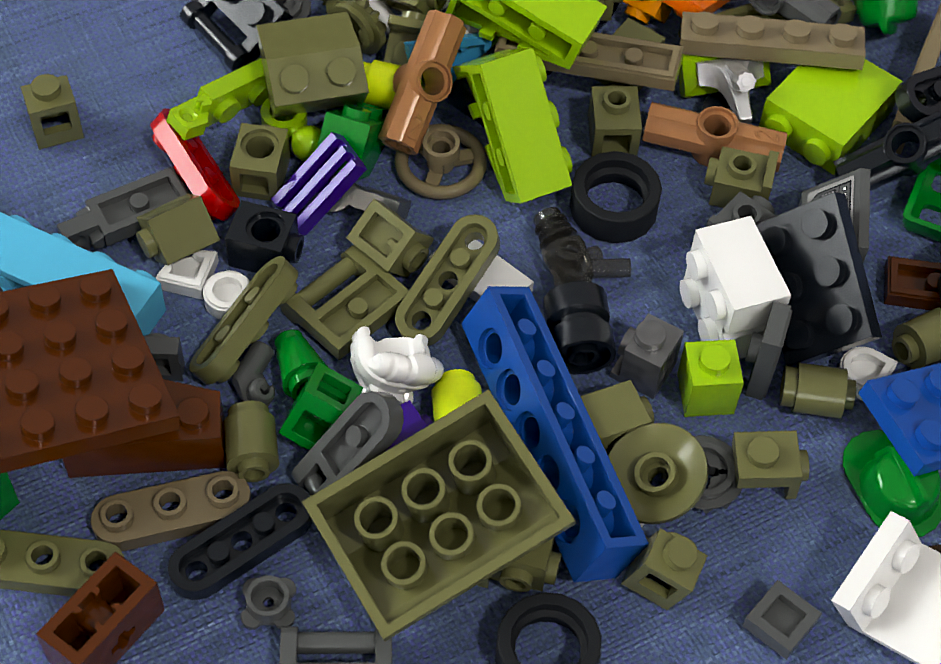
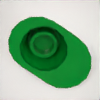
[853,0,918,35]
[842,429,941,537]

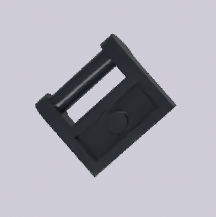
[180,0,293,72]

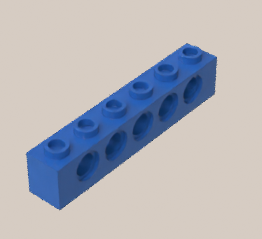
[461,286,649,583]

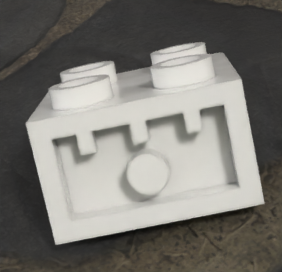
[831,511,941,664]

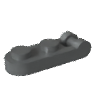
[291,391,404,496]

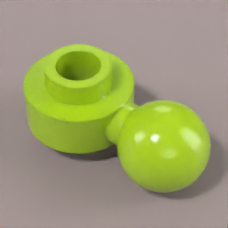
[260,98,321,162]

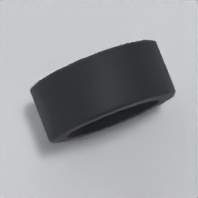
[569,151,662,244]
[495,592,602,664]

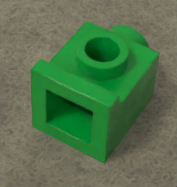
[278,362,363,450]

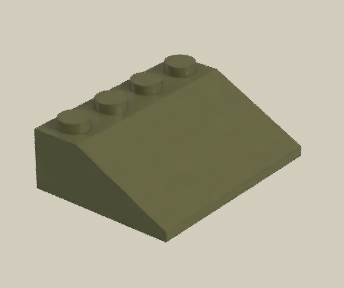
[302,389,576,641]

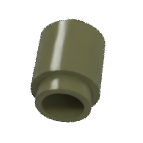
[892,308,941,369]
[779,362,856,419]
[223,400,279,482]

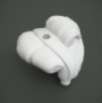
[350,326,444,405]

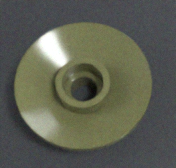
[608,423,708,524]

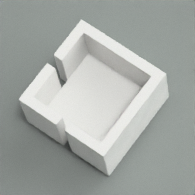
[680,216,791,359]

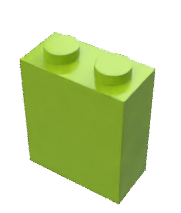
[759,59,903,175]

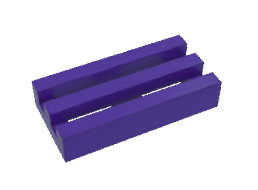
[271,132,367,236]

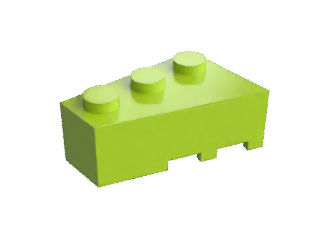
[445,0,607,70]
[452,47,573,203]

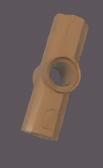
[378,10,467,155]
[642,102,788,172]

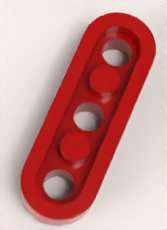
[150,108,240,221]

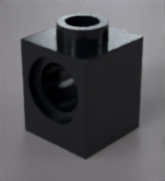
[225,200,304,273]

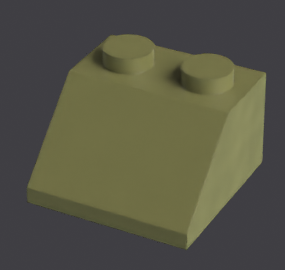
[256,12,369,118]

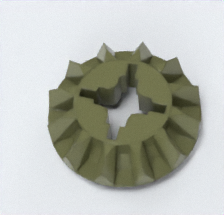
[326,0,387,55]

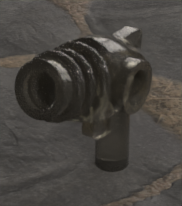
[533,207,631,288]

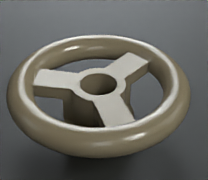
[394,124,487,200]

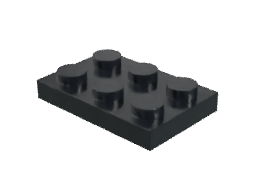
[756,192,882,367]

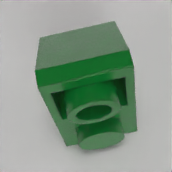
[317,103,386,180]

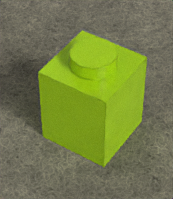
[677,339,744,417]

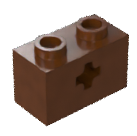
[36,551,165,664]

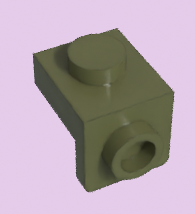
[732,430,810,499]

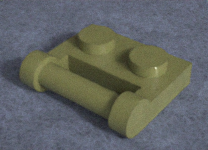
[279,245,409,360]

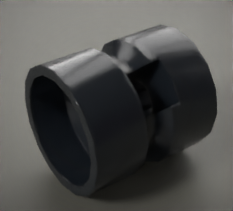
[543,281,616,375]

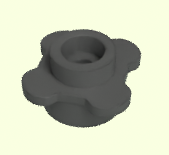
[241,575,297,630]

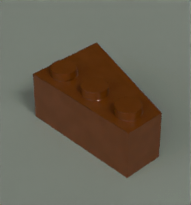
[62,379,226,478]

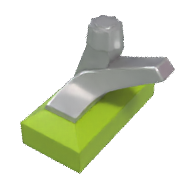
[678,55,772,124]

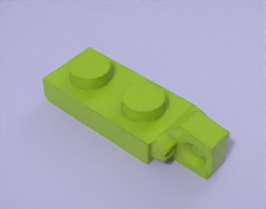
[166,58,269,141]

